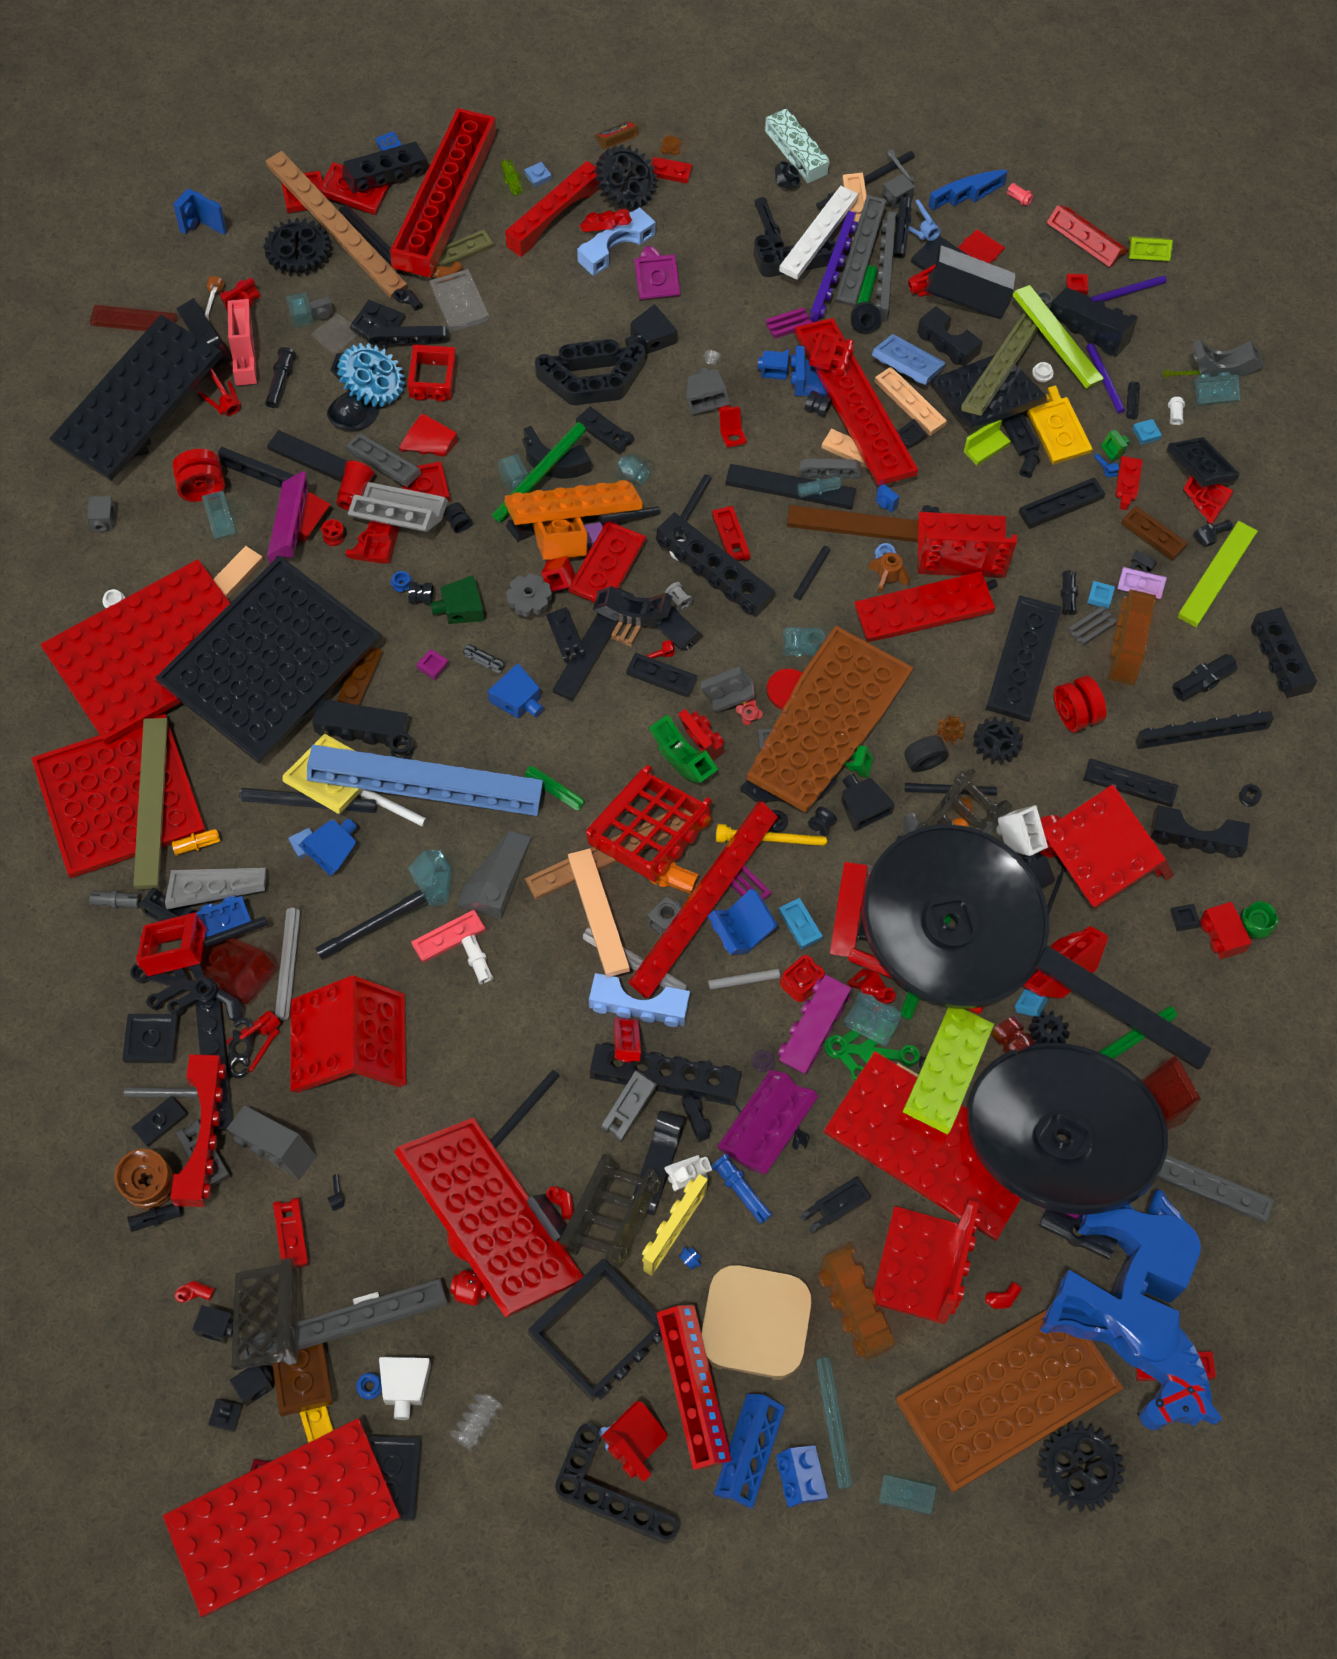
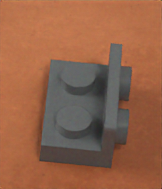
[701,666,755,713]

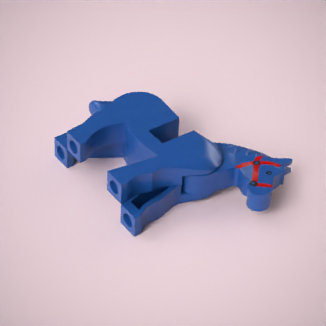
[1040,1190,1222,1430]

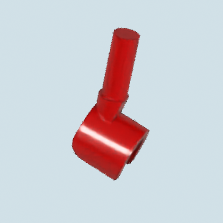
[646,640,675,659]

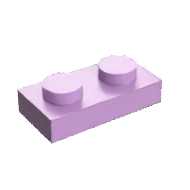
[1117,567,1167,599]

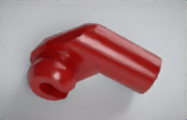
[546,1186,575,1220]
[175,1281,215,1303]
[985,1282,1022,1309]

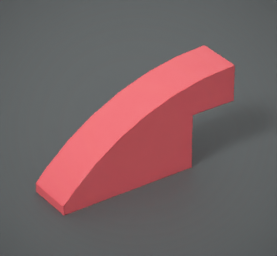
[228,299,257,386]

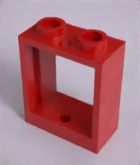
[408,345,456,401]
[136,912,207,976]

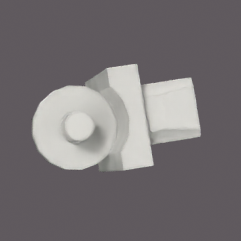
[665,1155,712,1191]

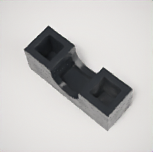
[917,306,983,367]

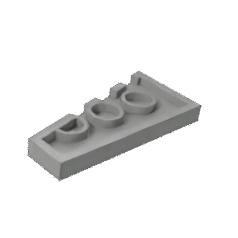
[165,868,267,909]

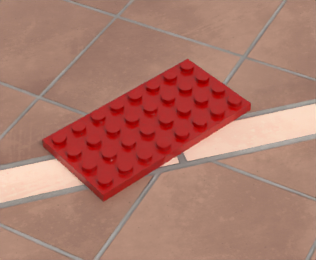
[823,1051,1021,1241]
[394,1117,583,1318]
[162,1418,401,1617]

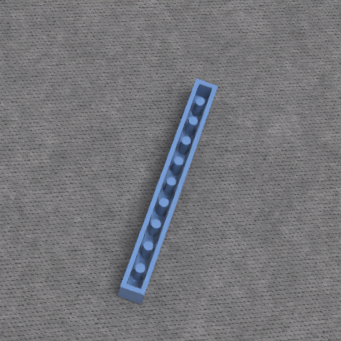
[307,745,543,816]

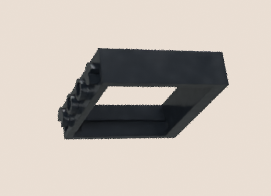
[528,1258,663,1402]

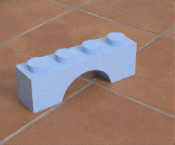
[577,207,656,276]
[589,973,690,1027]

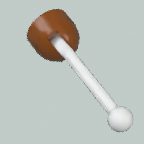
[205,276,224,321]

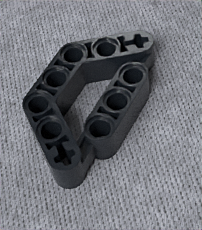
[535,339,645,406]

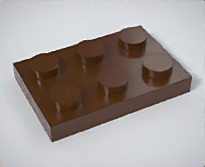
[272,1343,333,1417]

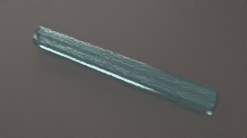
[816,1357,852,1489]

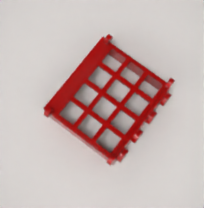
[586,765,712,882]

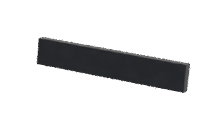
[725,464,856,510]
[553,588,634,702]

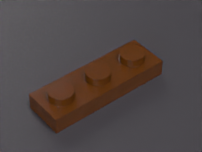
[1121,506,1188,561]
[337,647,383,705]

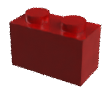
[1201,902,1252,960]

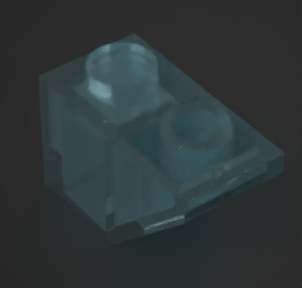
[408,850,451,906]

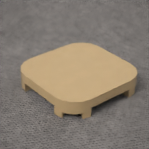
[701,1265,811,1380]

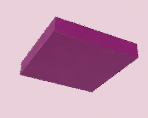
[634,254,680,301]

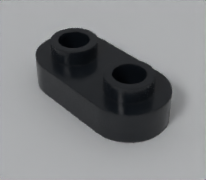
[681,1094,711,1142]

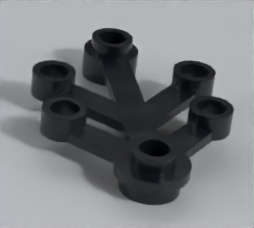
[130,960,218,1016]

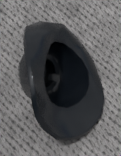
[326,390,379,431]

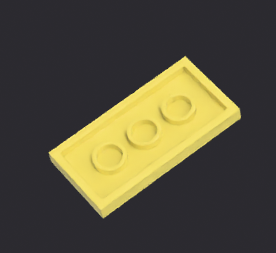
[642,1174,708,1276]

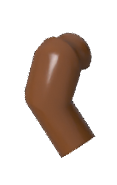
[432,261,463,281]

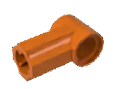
[649,861,699,894]

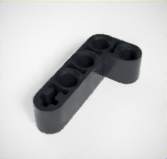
[754,235,836,277]
[176,298,231,369]
[630,1110,684,1216]

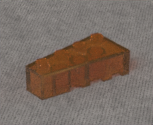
[1108,589,1156,686]
[818,1244,895,1362]

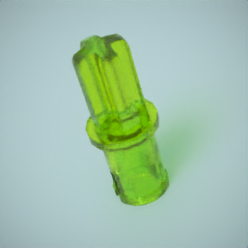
[500,159,523,196]

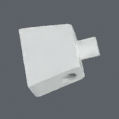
[997,805,1048,856]
[379,1357,431,1420]

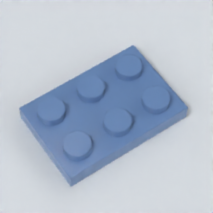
[872,334,946,385]

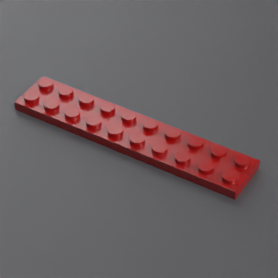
[794,318,918,486]

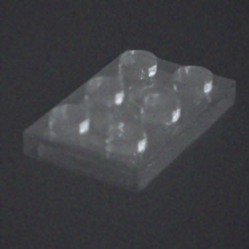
[429,269,489,332]

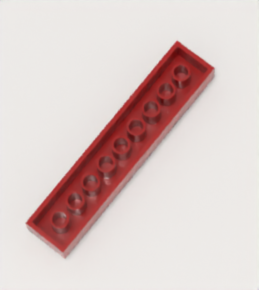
[390,108,496,278]

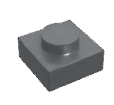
[309,296,334,321]

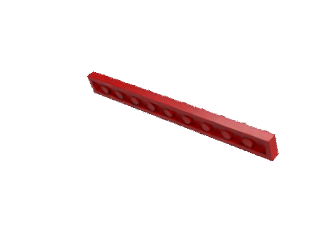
[628,801,778,998]

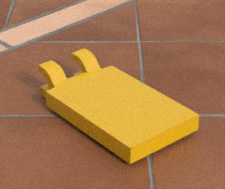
[1027,385,1093,465]

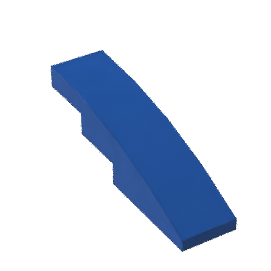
[928,169,1007,211]

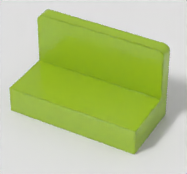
[1128,236,1173,261]
[964,420,1011,466]

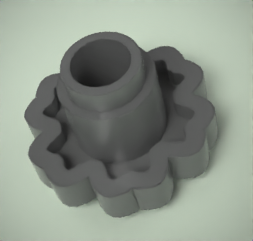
[506,574,552,617]

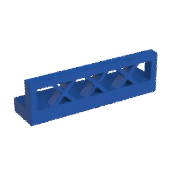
[714,1393,785,1508]

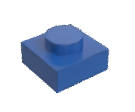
[876,484,899,513]

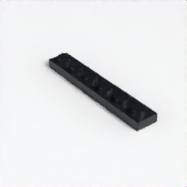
[1135,711,1274,749]
[195,990,233,1133]

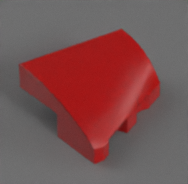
[399,413,458,457]
[1183,475,1234,524]
[345,521,399,563]

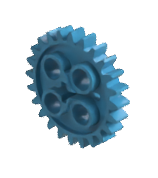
[337,343,405,407]

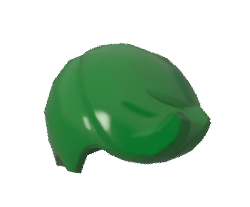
[1241,900,1279,939]

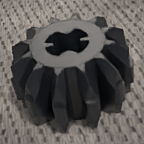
[1028,1010,1070,1044]

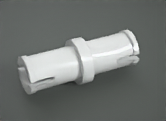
[461,935,493,984]

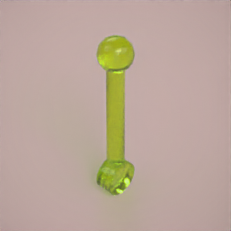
[1162,369,1204,378]

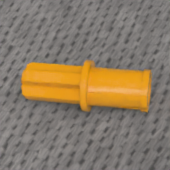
[172,829,220,856]

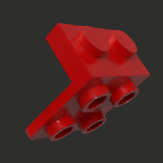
[601,1401,667,1482]

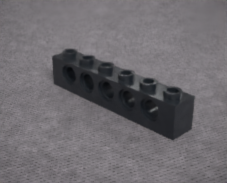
[656,512,775,617]
[590,1043,740,1106]

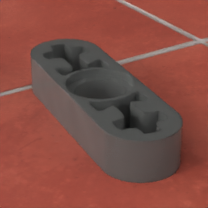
[799,459,861,479]

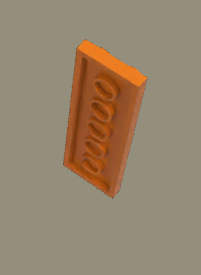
[504,480,642,525]

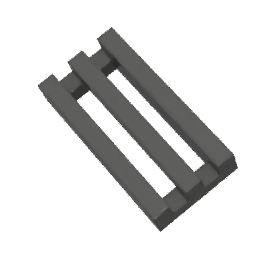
[1068,606,1117,647]

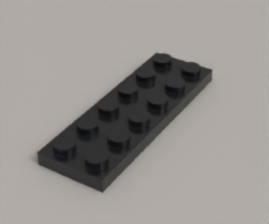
[986,595,1062,722]

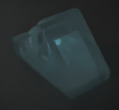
[202,491,236,539]

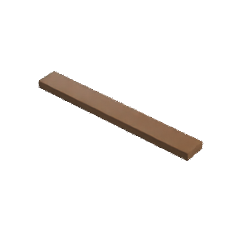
[525,807,693,900]

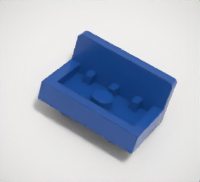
[776,1445,828,1507]

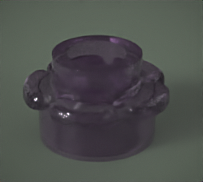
[751,1050,775,1073]

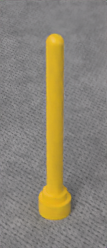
[716,824,828,846]

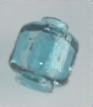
[617,454,649,486]

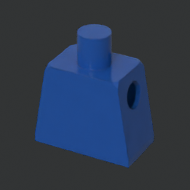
[488,663,544,719]
[298,818,357,876]

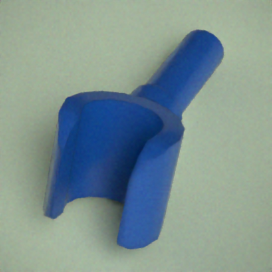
[1094,453,1119,477]

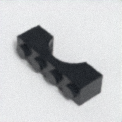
[1150,805,1250,858]

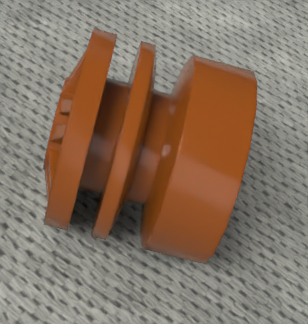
[114,1149,175,1210]

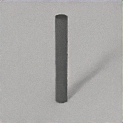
[124,1087,199,1098]

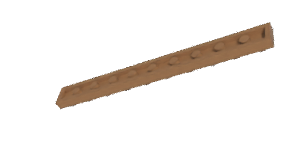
[265,150,407,299]

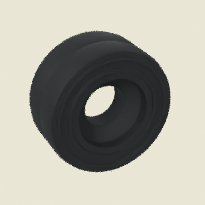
[904,735,949,772]

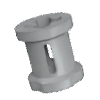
[665,582,693,612]

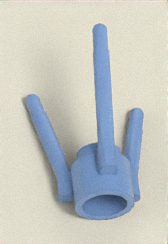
[895,199,941,241]

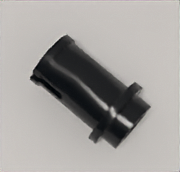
[1019,449,1041,478]

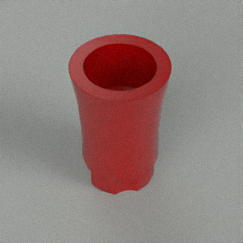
[336,461,374,511]

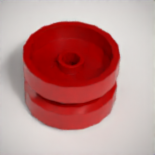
[172,449,225,502]
[1054,675,1107,733]

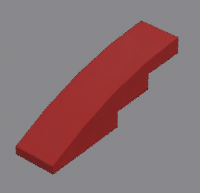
[830,862,868,957]

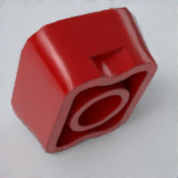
[779,955,825,1002]

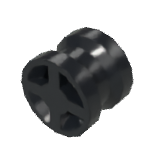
[808,807,837,836]

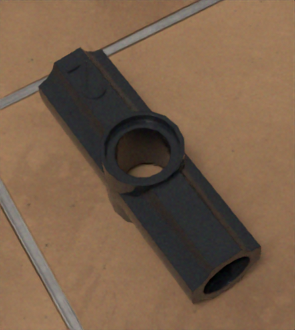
[1172,653,1238,702]
[1039,1209,1118,1260]

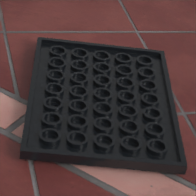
[155,555,382,764]

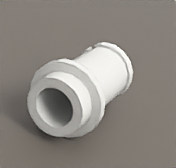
[1168,397,1185,425]

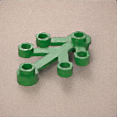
[824,1020,920,1081]

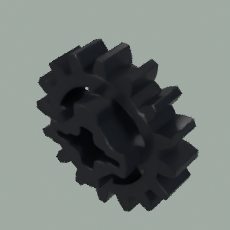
[973,716,1023,765]

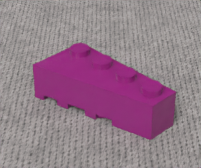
[778,974,853,1076]

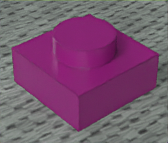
[417,649,449,680]

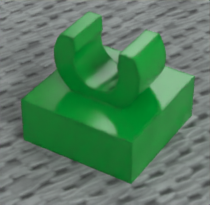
[1101,430,1130,461]
[846,746,873,778]

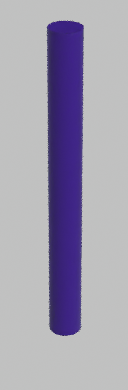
[1089,275,1167,302]
[1086,344,1126,414]

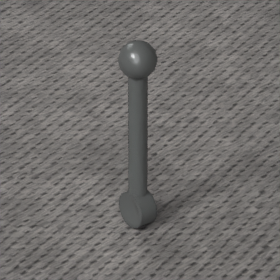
[886,149,915,184]

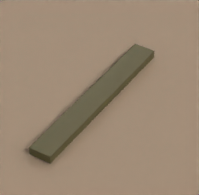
[962,311,1039,416]
[133,718,168,889]

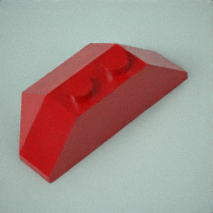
[1023,926,1108,998]

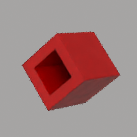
[541,556,575,592]

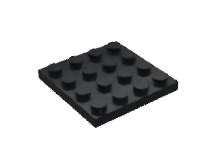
[930,355,1047,431]

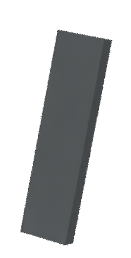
[345,433,421,487]

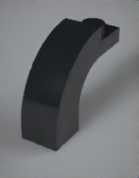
[522,426,591,479]
[593,586,673,626]

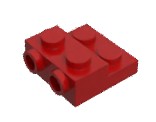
[678,709,725,761]

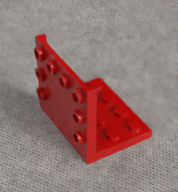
[917,512,1017,578]
[1043,784,1174,909]
[290,975,406,1093]
[870,1200,982,1324]

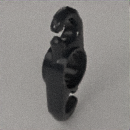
[227,1018,254,1078]

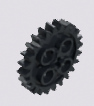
[594,144,658,210]
[264,218,331,276]
[1037,1423,1125,1512]

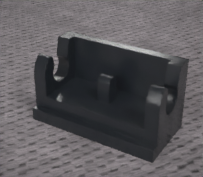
[656,606,704,651]
[139,888,195,922]

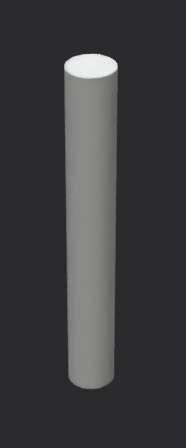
[708,969,780,990]

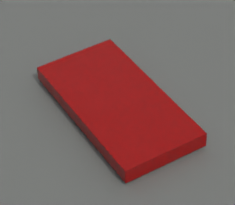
[568,522,646,603]

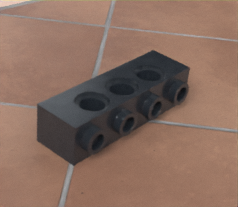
[342,141,427,193]
[1251,607,1317,698]

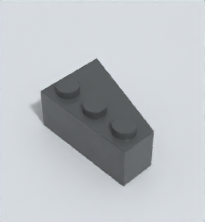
[226,1105,317,1180]

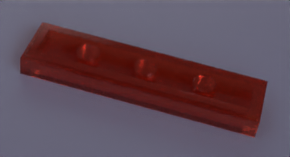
[90,305,177,331]

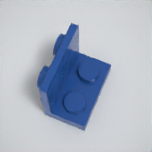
[173,188,227,235]

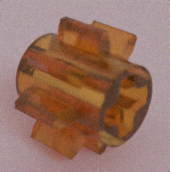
[937,714,966,744]

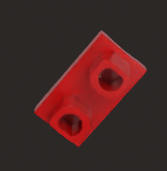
[220,277,261,312]

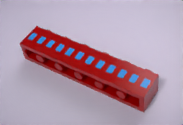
[657,1305,732,1470]

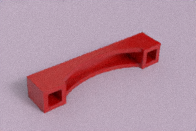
[505,161,600,257]
[170,1054,226,1207]

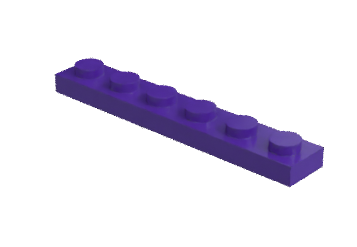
[810,210,858,323]

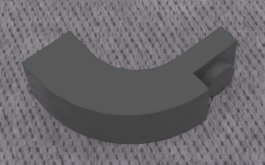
[1193,339,1264,379]

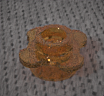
[660,135,681,155]

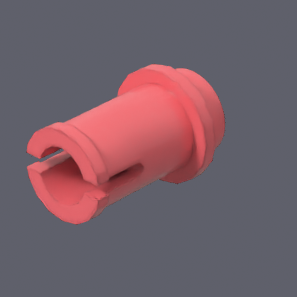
[1007,183,1034,206]

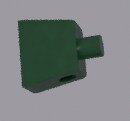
[430,575,484,624]

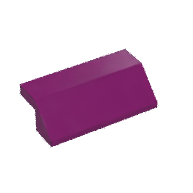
[267,472,309,564]
[717,1070,818,1175]

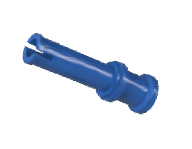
[711,1154,773,1224]

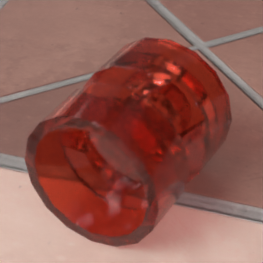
[991,1016,1036,1054]

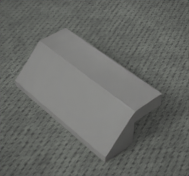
[347,482,448,532]

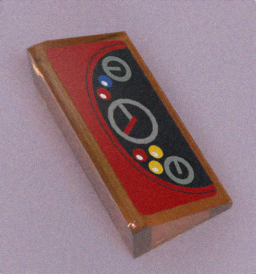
[594,121,639,150]

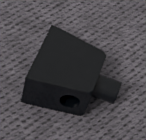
[625,304,678,354]
[841,774,895,832]

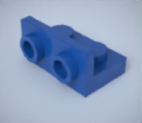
[196,895,251,938]

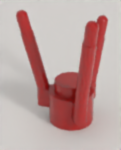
[908,264,936,297]
[198,368,241,416]
[226,1010,281,1072]

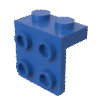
[791,346,828,396]
[708,889,777,955]

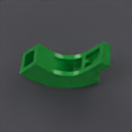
[647,714,718,783]

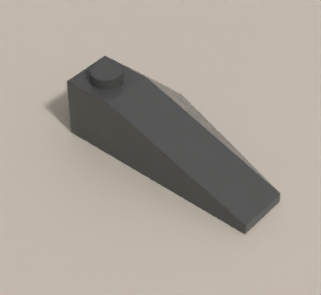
[457,831,532,920]

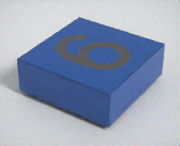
[375,131,402,151]

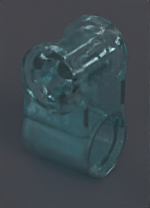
[782,627,825,656]

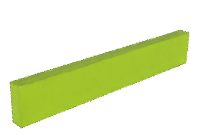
[1013,285,1104,389]
[1177,521,1258,628]

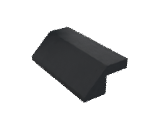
[926,245,1015,319]

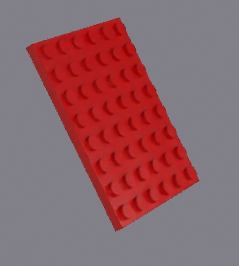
[40,559,230,744]

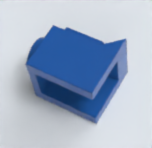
[758,349,789,380]

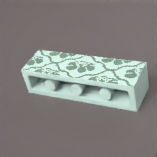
[765,109,830,184]

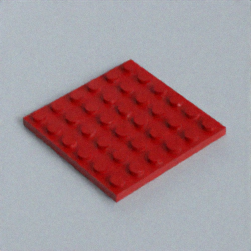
[31,714,206,879]

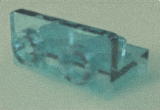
[1191,372,1241,405]
[843,992,902,1047]

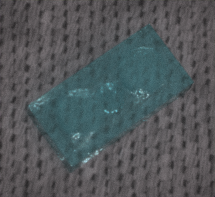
[878,1475,936,1515]

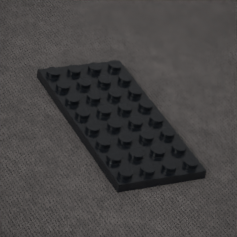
[49,315,223,481]

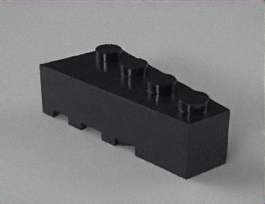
[1050,287,1138,357]

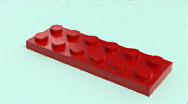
[854,571,995,642]

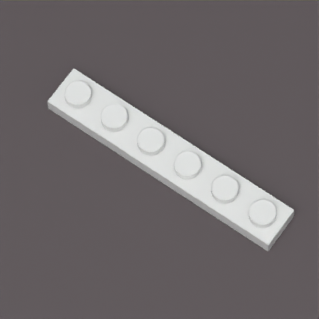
[779,186,858,279]

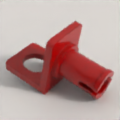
[718,405,747,447]
[847,969,896,1011]

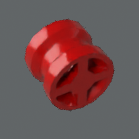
[321,519,345,546]

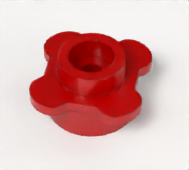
[736,699,763,725]

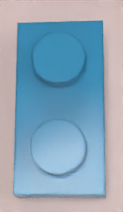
[778,898,823,950]

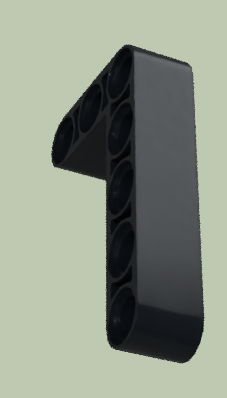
[555,1423,678,1544]

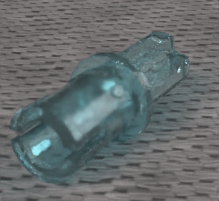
[797,476,841,498]

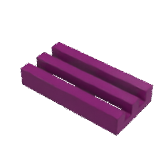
[766,307,812,339]
[730,865,772,901]

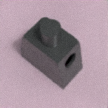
[686,368,731,415]

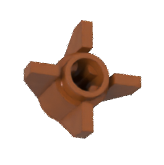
[868,552,910,593]

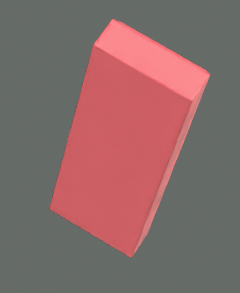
[411,910,486,963]

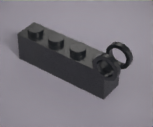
[312,699,414,760]

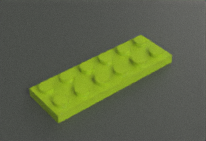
[903,1007,994,1134]

